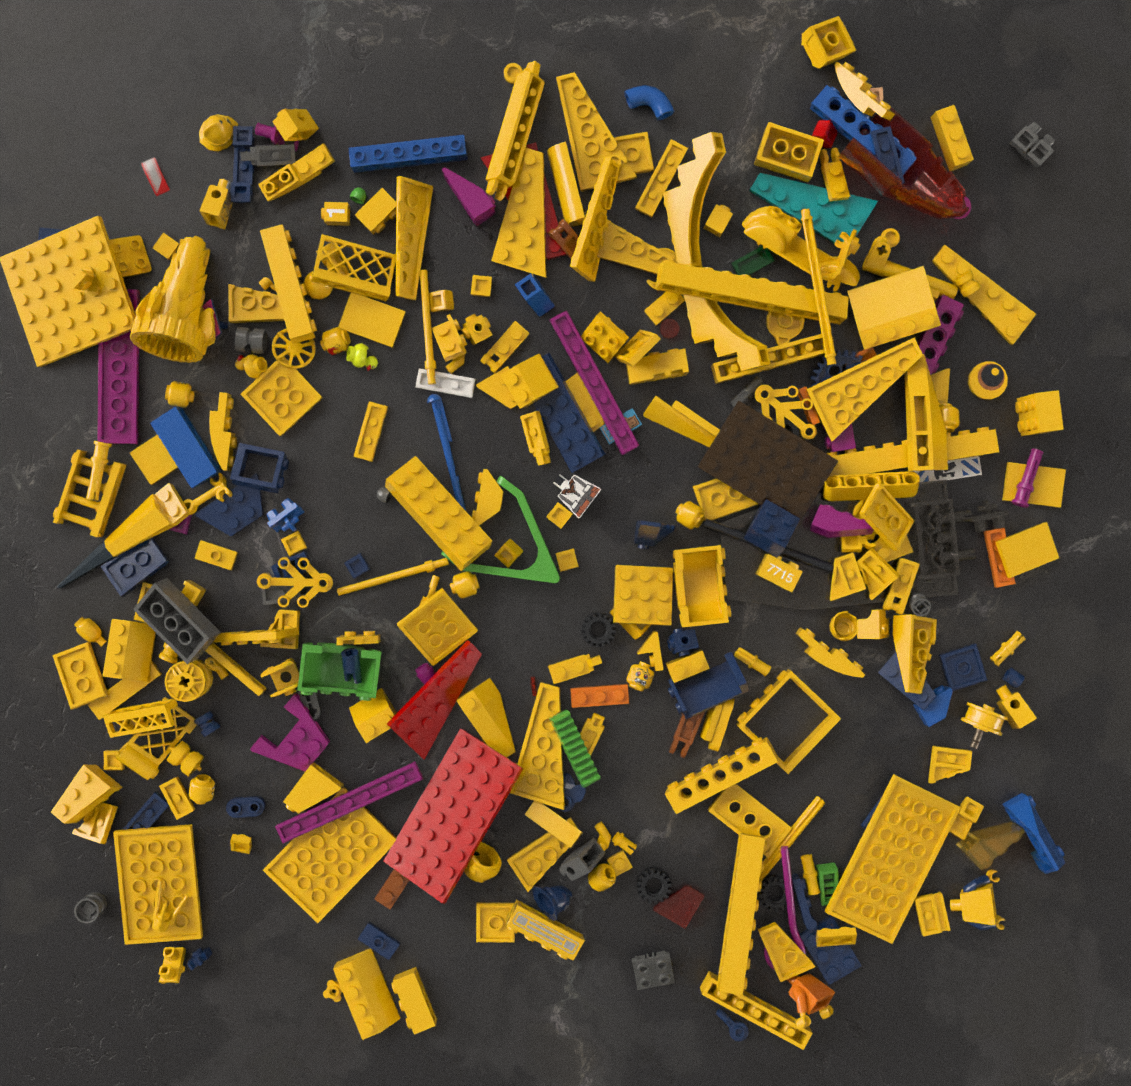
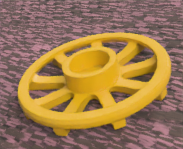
[272,328,316,369]

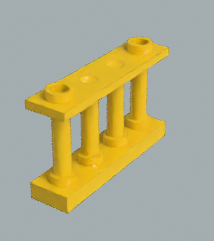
[53,449,127,537]

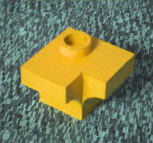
[857,609,889,639]

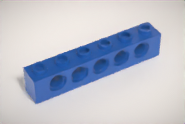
[810,85,917,176]
[348,135,468,173]

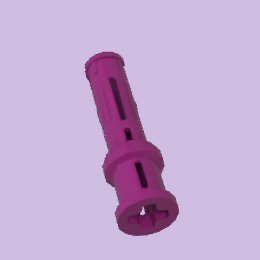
[1011,449,1044,508]

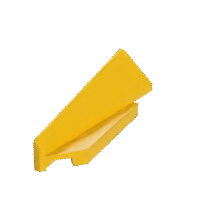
[643,396,720,447]

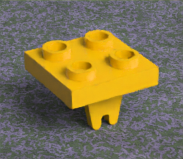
[581,311,629,363]

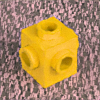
[462,314,492,345]

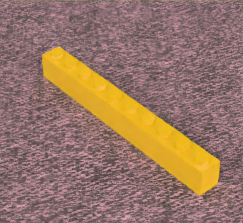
[656,260,849,325]
[827,427,999,476]

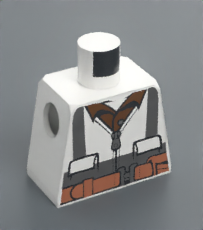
[553,475,601,518]

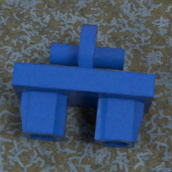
[266,498,304,532]

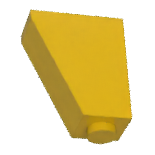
[283,762,344,813]

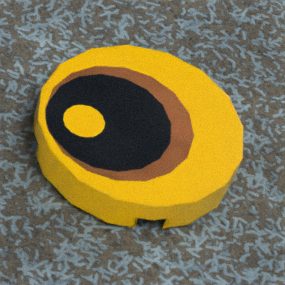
[968,361,1008,400]

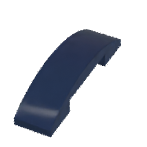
[230,126,255,203]

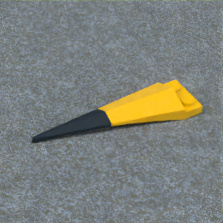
[57,483,190,589]

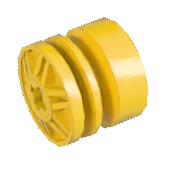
[165,659,213,702]

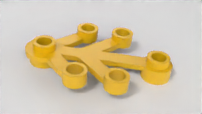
[755,385,817,439]
[257,557,333,608]

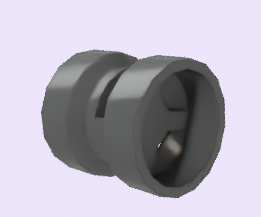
[907,592,931,617]

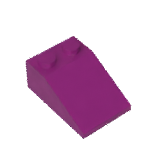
[442,168,496,227]

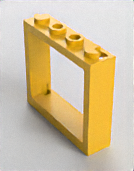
[736,669,841,774]

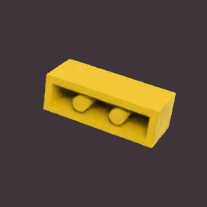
[930,105,974,172]
[392,967,437,1034]

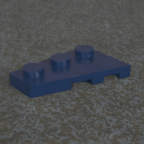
[878,652,936,711]

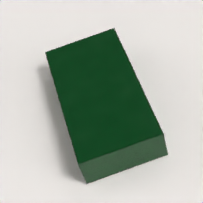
[731,245,774,275]

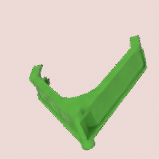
[441,475,560,583]

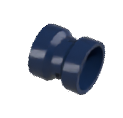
[194,711,220,737]

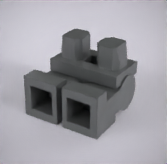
[1009,122,1055,167]

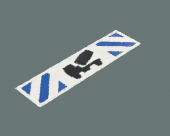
[908,456,982,485]

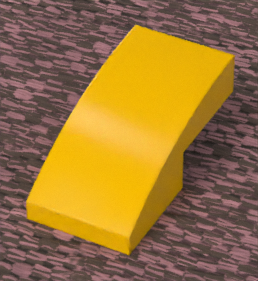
[949,797,984,840]

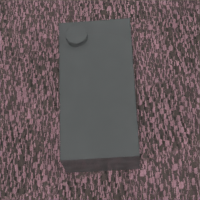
[133,578,221,664]

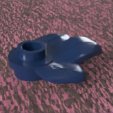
[558,773,586,812]

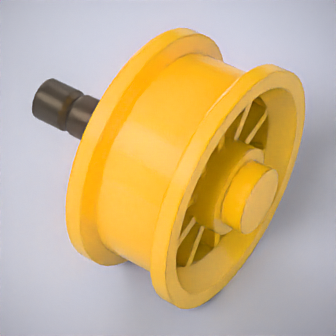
[961,702,1008,749]

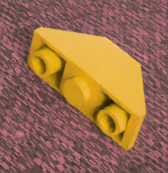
[472,469,504,526]

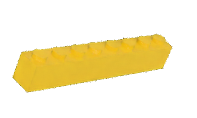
[717,833,767,995]

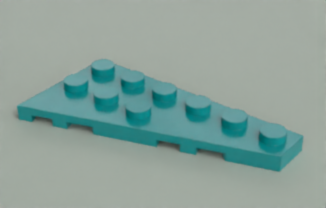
[749,173,878,244]

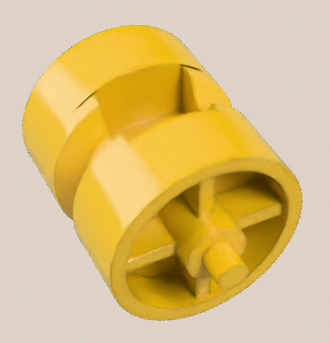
[167,740,204,777]

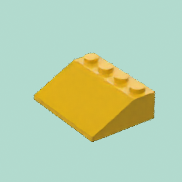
[847,266,941,350]

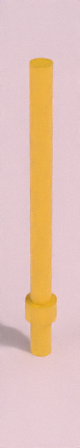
[420,270,437,385]
[337,558,449,596]

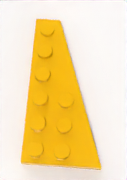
[491,148,547,278]

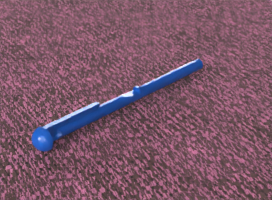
[427,394,467,512]

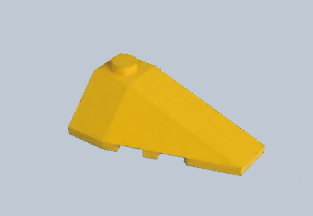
[893,614,937,694]

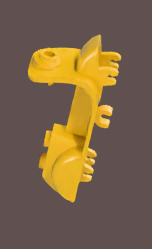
[742,206,861,292]

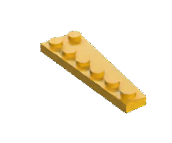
[570,157,620,282]
[396,176,433,300]
[932,245,1036,345]

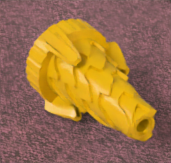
[130,236,216,363]

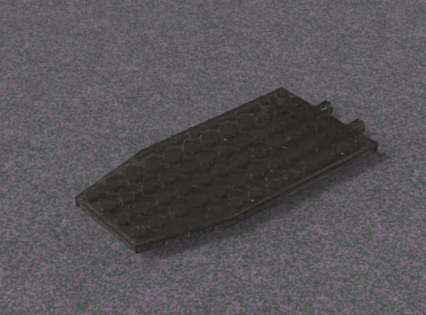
[720,480,976,610]

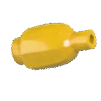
[74,617,107,647]

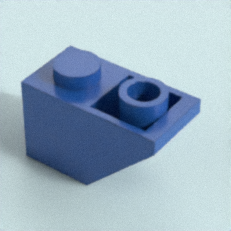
[515,273,555,317]
[913,685,953,727]

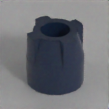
[1002,667,1025,689]

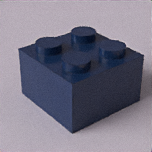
[744,499,800,558]

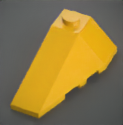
[457,678,516,757]

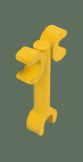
[183,473,232,515]

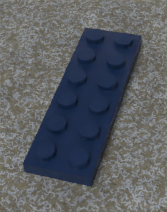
[533,353,605,473]

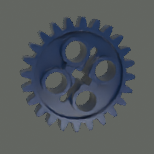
[810,349,867,387]

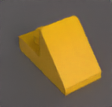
[637,631,663,671]

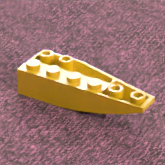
[905,354,948,471]

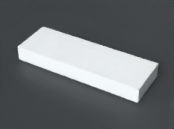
[416,368,476,398]

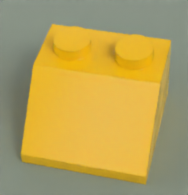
[501,354,559,409]
[349,688,397,743]

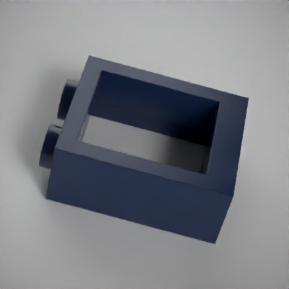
[230,443,289,494]

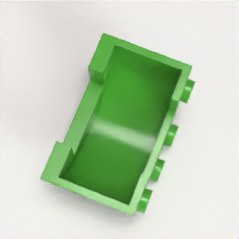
[297,642,381,701]

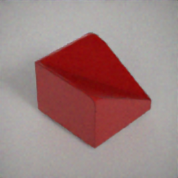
[812,120,838,148]

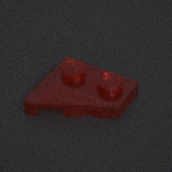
[653,885,704,929]

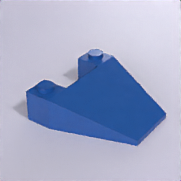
[1002,793,1066,874]

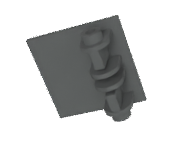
[632,950,675,990]

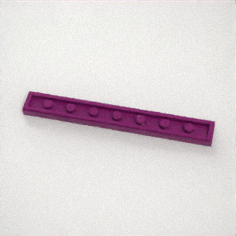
[549,310,639,455]
[275,761,424,843]

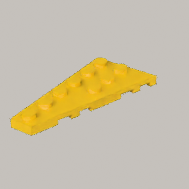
[556,72,637,192]
[807,338,923,442]
[510,682,565,810]

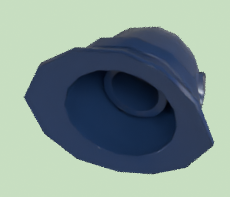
[532,886,572,921]

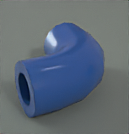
[624,85,675,120]

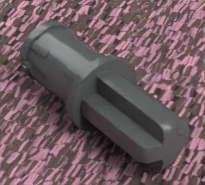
[731,376,764,408]

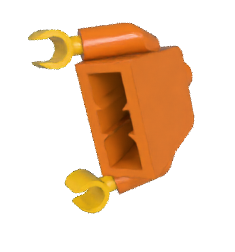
[787,974,835,1029]

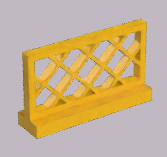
[311,234,396,302]

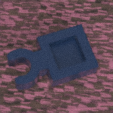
[187,947,213,971]

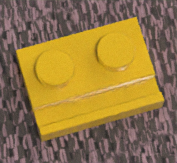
[914,892,951,937]

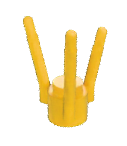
[152,880,189,932]

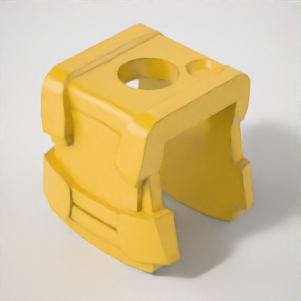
[261,658,299,697]

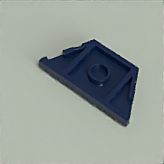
[195,473,264,536]

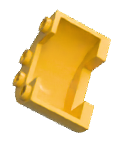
[673,545,731,628]

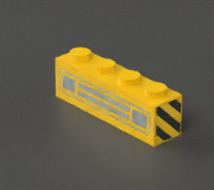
[505,900,585,960]

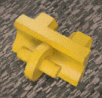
[159,947,186,984]

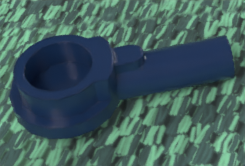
[716,1008,748,1041]

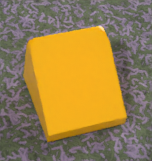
[429,290,454,312]
[494,539,523,568]

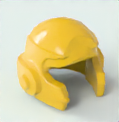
[464,842,502,883]

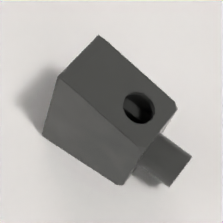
[560,838,605,881]

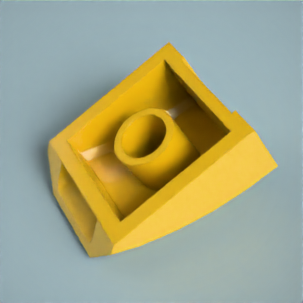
[802,16,857,69]

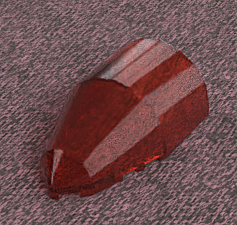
[838,107,969,220]

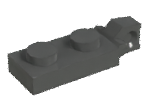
[240,144,296,166]

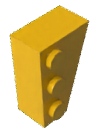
[626,349,689,385]
[51,765,123,824]

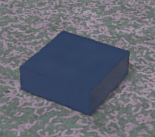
[344,553,371,579]

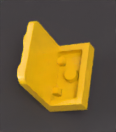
[110,235,152,277]

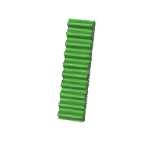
[549,710,601,788]

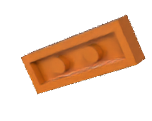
[983,528,1016,588]
[570,684,629,708]

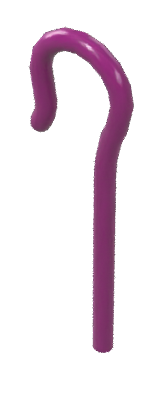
[764,846,806,970]

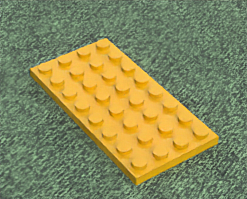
[825,774,961,944]

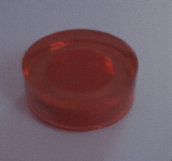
[660,319,679,339]

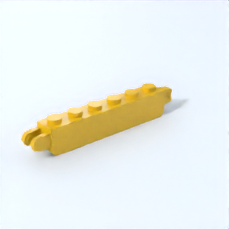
[485,61,545,201]

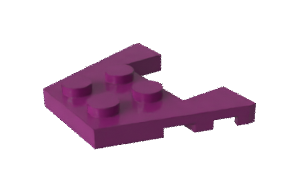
[250,693,330,772]

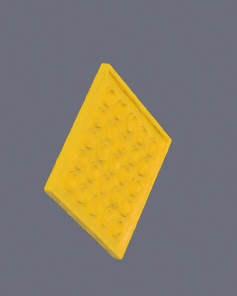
[0,216,136,367]

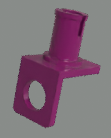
[255,123,300,152]

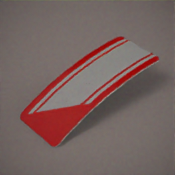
[141,158,170,196]

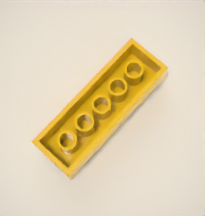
[385,456,492,571]

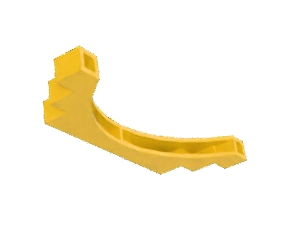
[663,132,771,371]

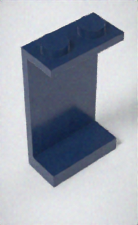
[668,652,749,719]

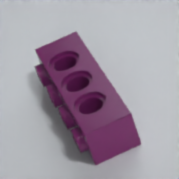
[917,295,964,375]

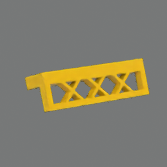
[103,699,178,738]

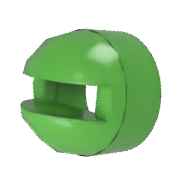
[350,187,366,204]

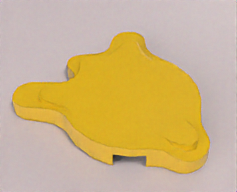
[766,311,805,345]

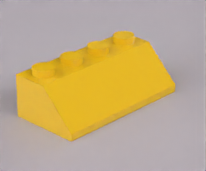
[333,948,401,1040]

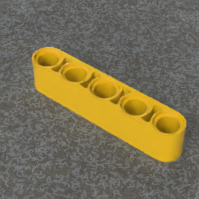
[823,471,920,501]

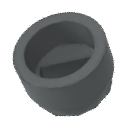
[377,487,392,504]

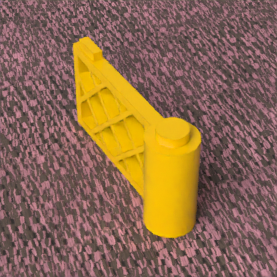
[115,697,196,780]

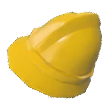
[199,114,238,151]

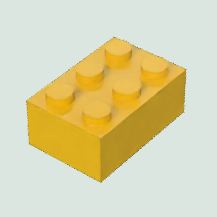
[754,122,824,182]
[1015,390,1064,436]

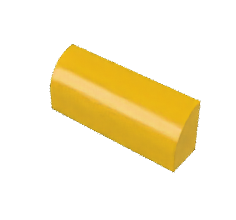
[547,142,585,227]

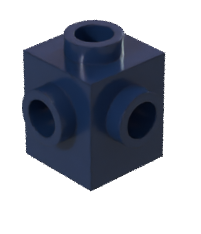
[667,628,699,657]

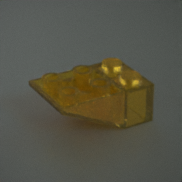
[956,822,1025,870]

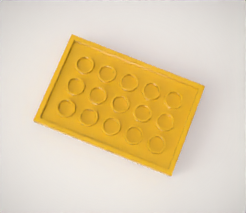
[263,787,396,923]
[113,824,203,945]

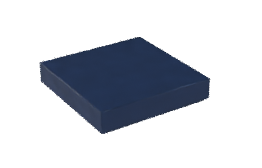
[939,643,988,691]

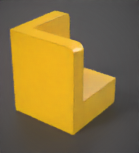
[182,580,207,606]

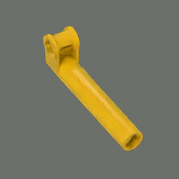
[862,236,958,300]

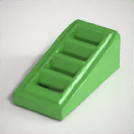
[816,863,839,906]

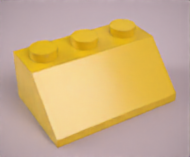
[103,619,156,682]

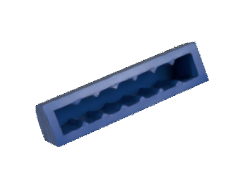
[150,406,223,488]

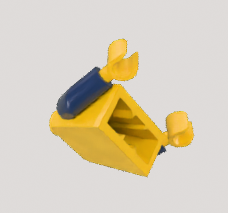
[950,869,1005,930]

